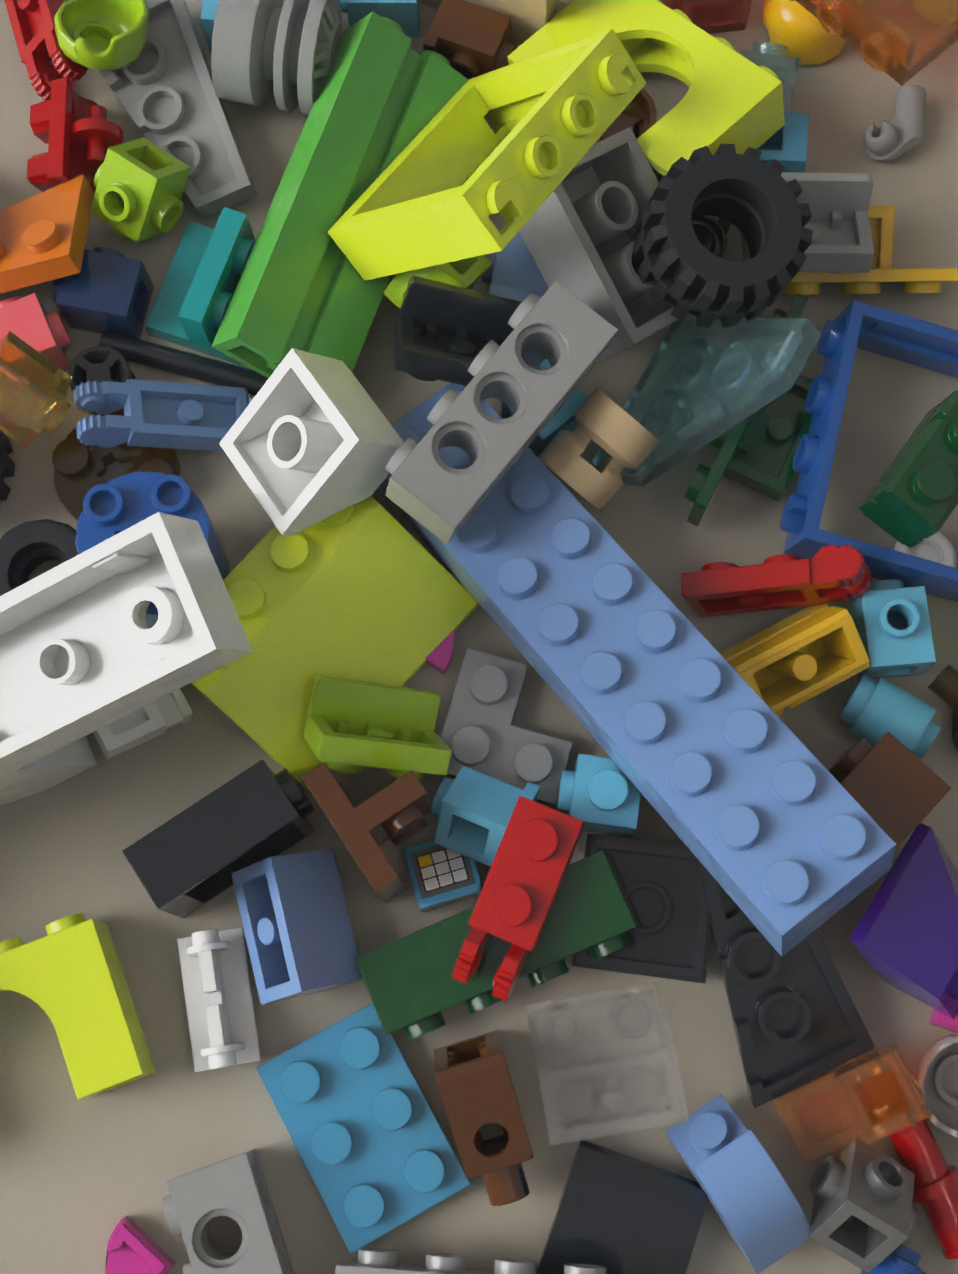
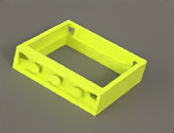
[327,28,647,281]

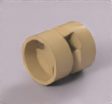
[538,388,660,511]

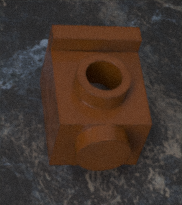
[423,0,518,79]

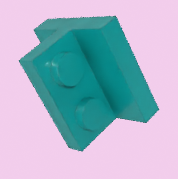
[144,207,256,368]

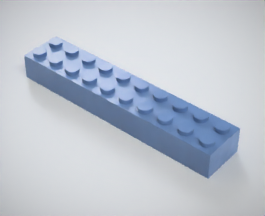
[379,383,896,957]

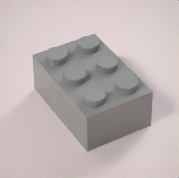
[519,127,678,363]

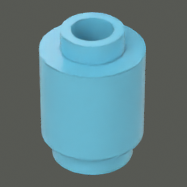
[837,674,941,759]

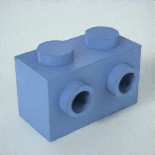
[231,848,363,1005]

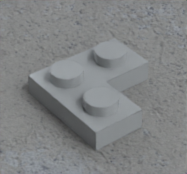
[440,648,573,807]

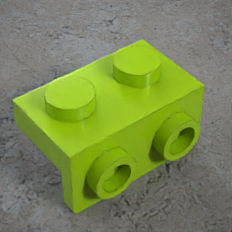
[303,676,452,780]

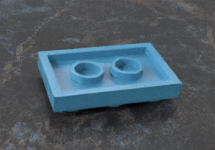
[256,1002,471,1254]

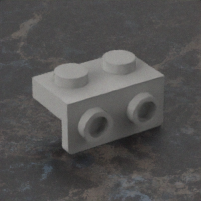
[741,172,874,273]

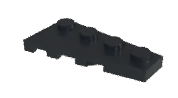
[696,858,876,1108]

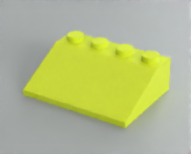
[189,496,479,791]

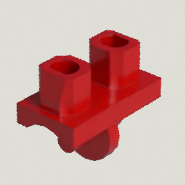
[27,77,123,194]

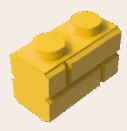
[720,604,870,716]

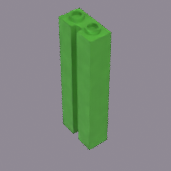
[211,12,469,379]

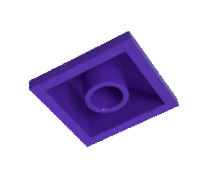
[850,823,958,1019]

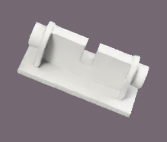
[177,927,262,1072]

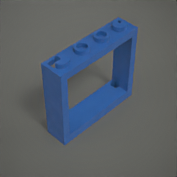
[780,300,958,602]

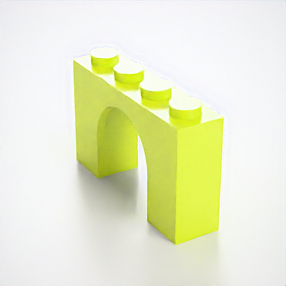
[507,0,785,182]
[0,913,156,1099]

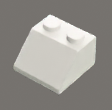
[219,348,404,536]

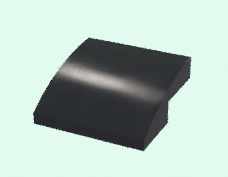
[536,1139,708,1274]

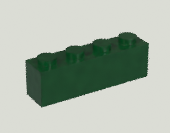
[355,850,641,1041]

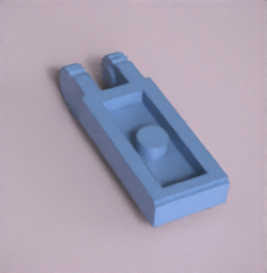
[73,379,249,452]

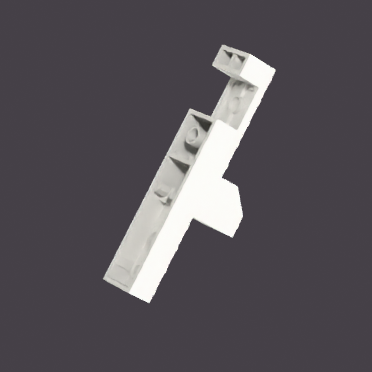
[0,512,253,806]

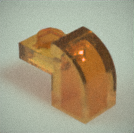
[774,1043,932,1164]

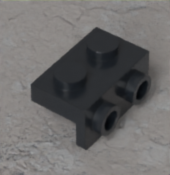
[394,276,525,386]

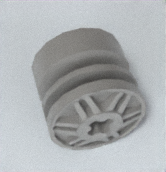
[211,0,343,116]

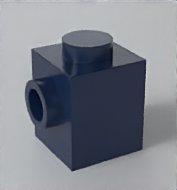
[52,247,154,339]

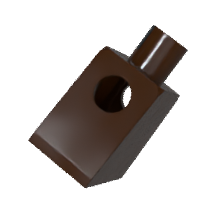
[434,1030,534,1206]

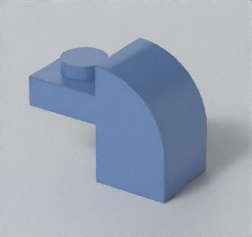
[666,1095,810,1274]

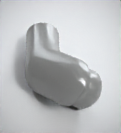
[863,84,926,161]

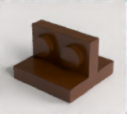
[302,762,432,903]

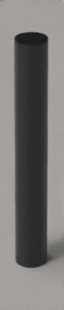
[99,330,268,396]

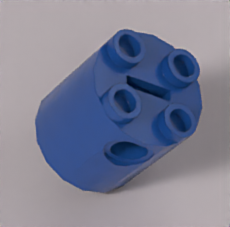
[75,471,229,629]

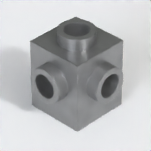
[808,1138,916,1273]

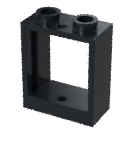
[122,759,315,918]

